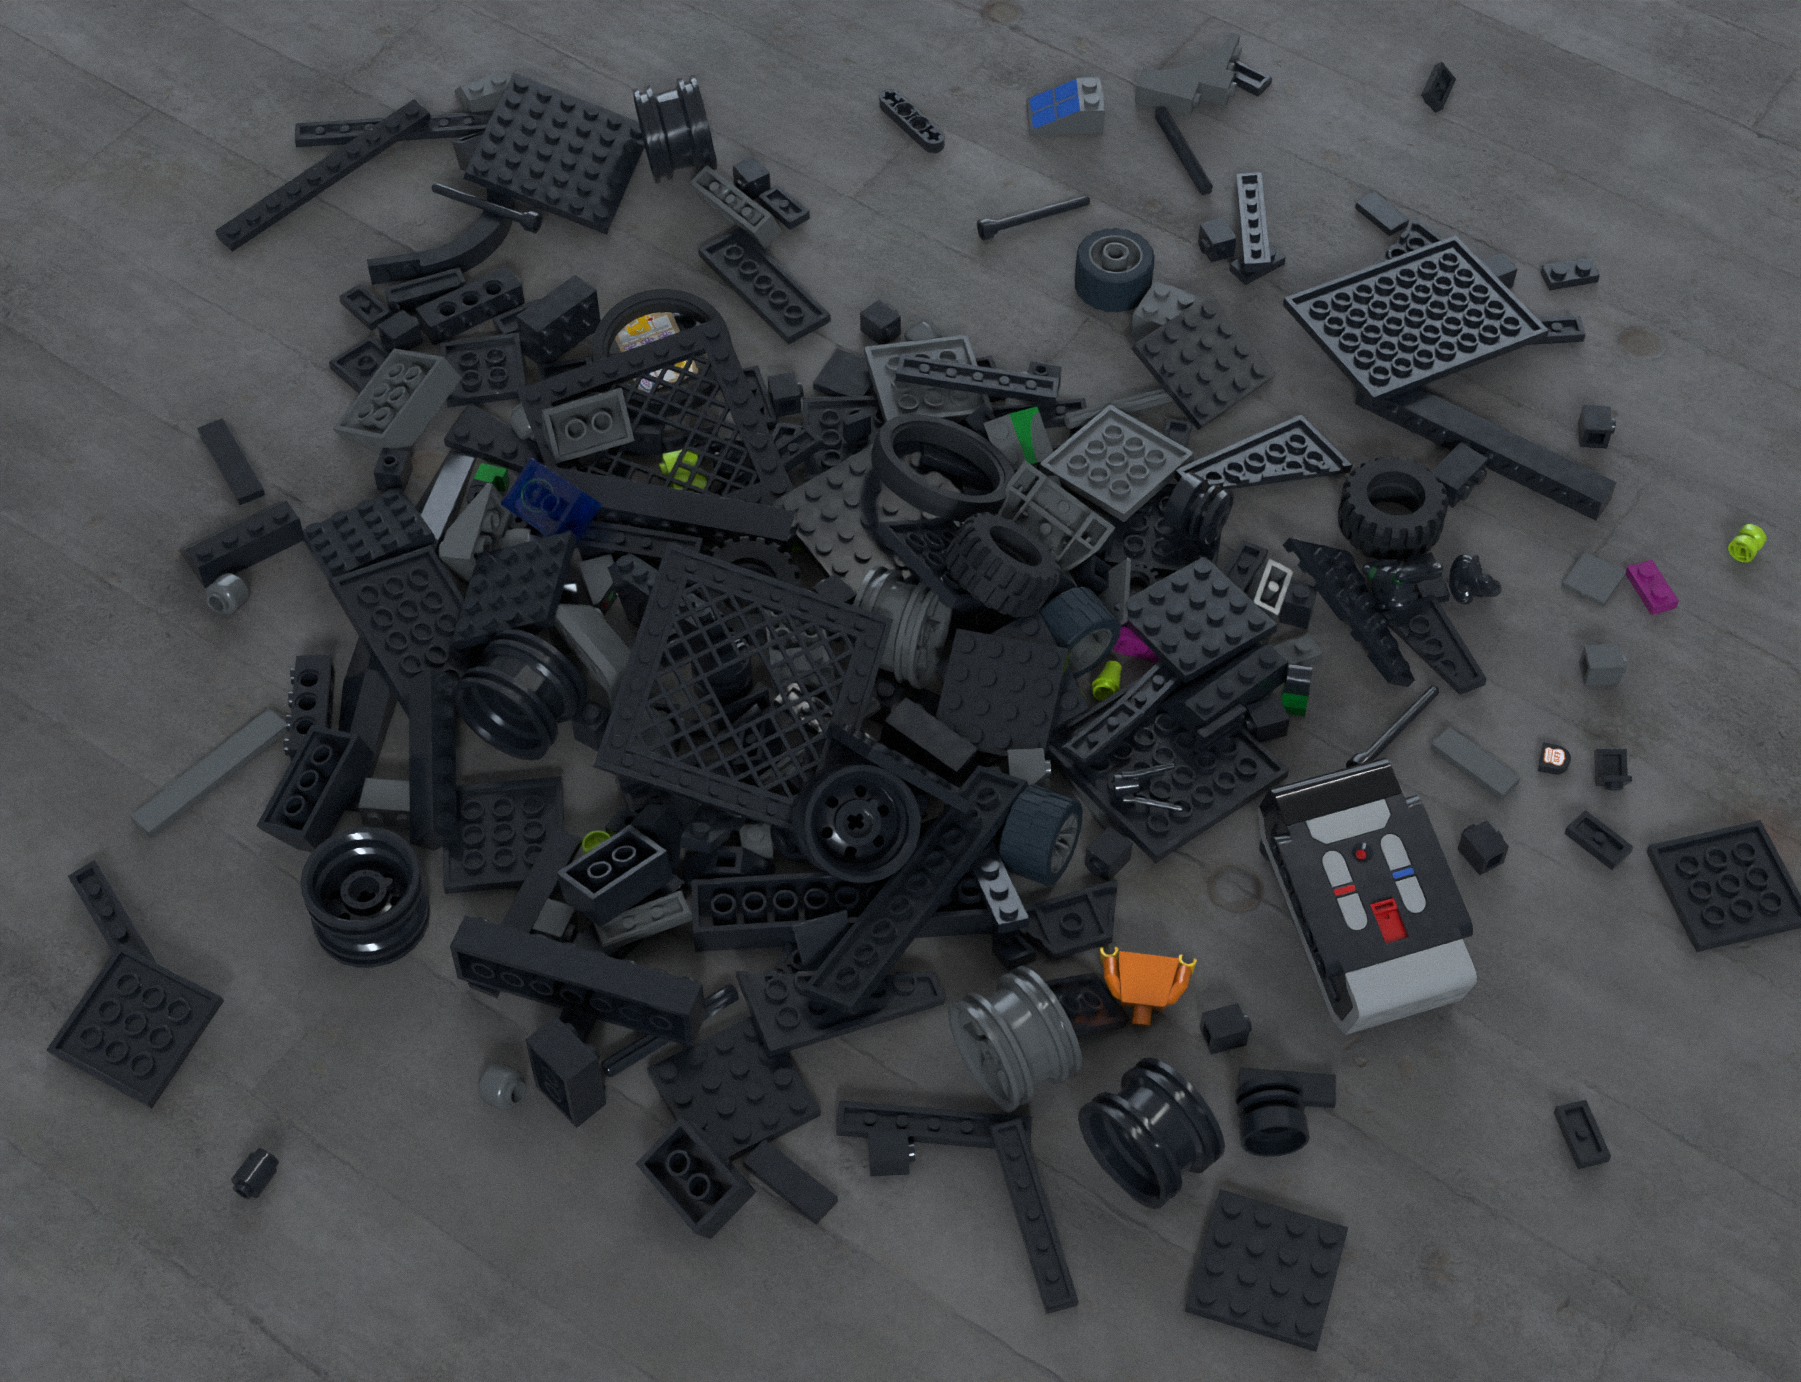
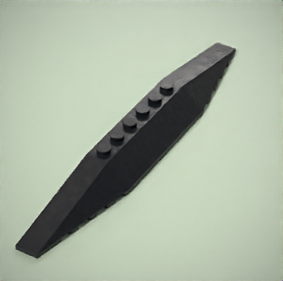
[338,451,477,812]

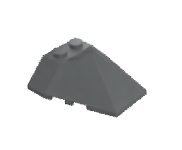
[998,460,1116,574]

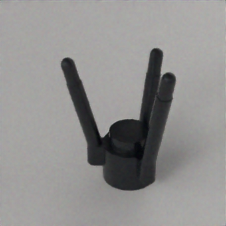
[1113,763,1184,812]

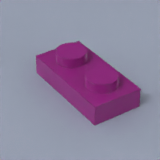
[1626,560,1679,615]
[1114,626,1160,664]

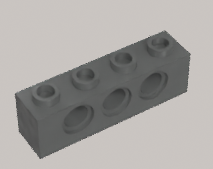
[690,165,782,249]

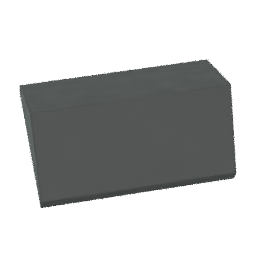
[541,388,634,464]

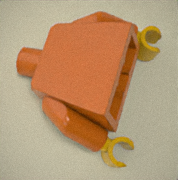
[1100,946,1197,1027]

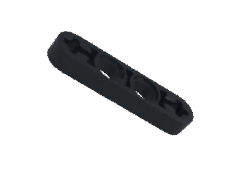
[879,89,945,153]

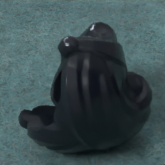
[1449,555,1502,605]

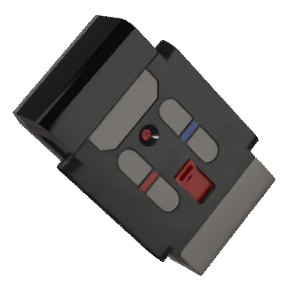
[1258,757,1477,1035]

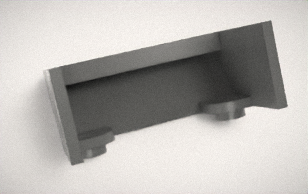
[549,604,654,711]

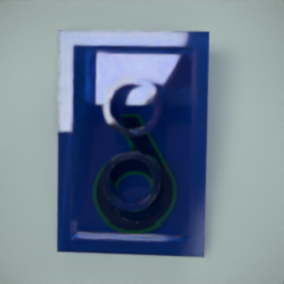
[501,458,602,544]

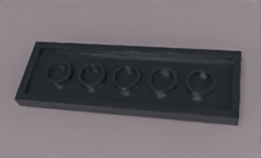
[698,227,831,345]

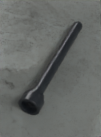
[431,183,543,234]
[977,196,1090,240]
[1346,685,1439,779]

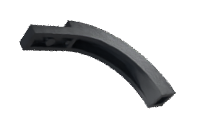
[367,188,515,285]

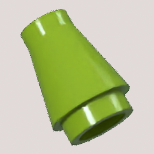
[1092,661,1122,701]

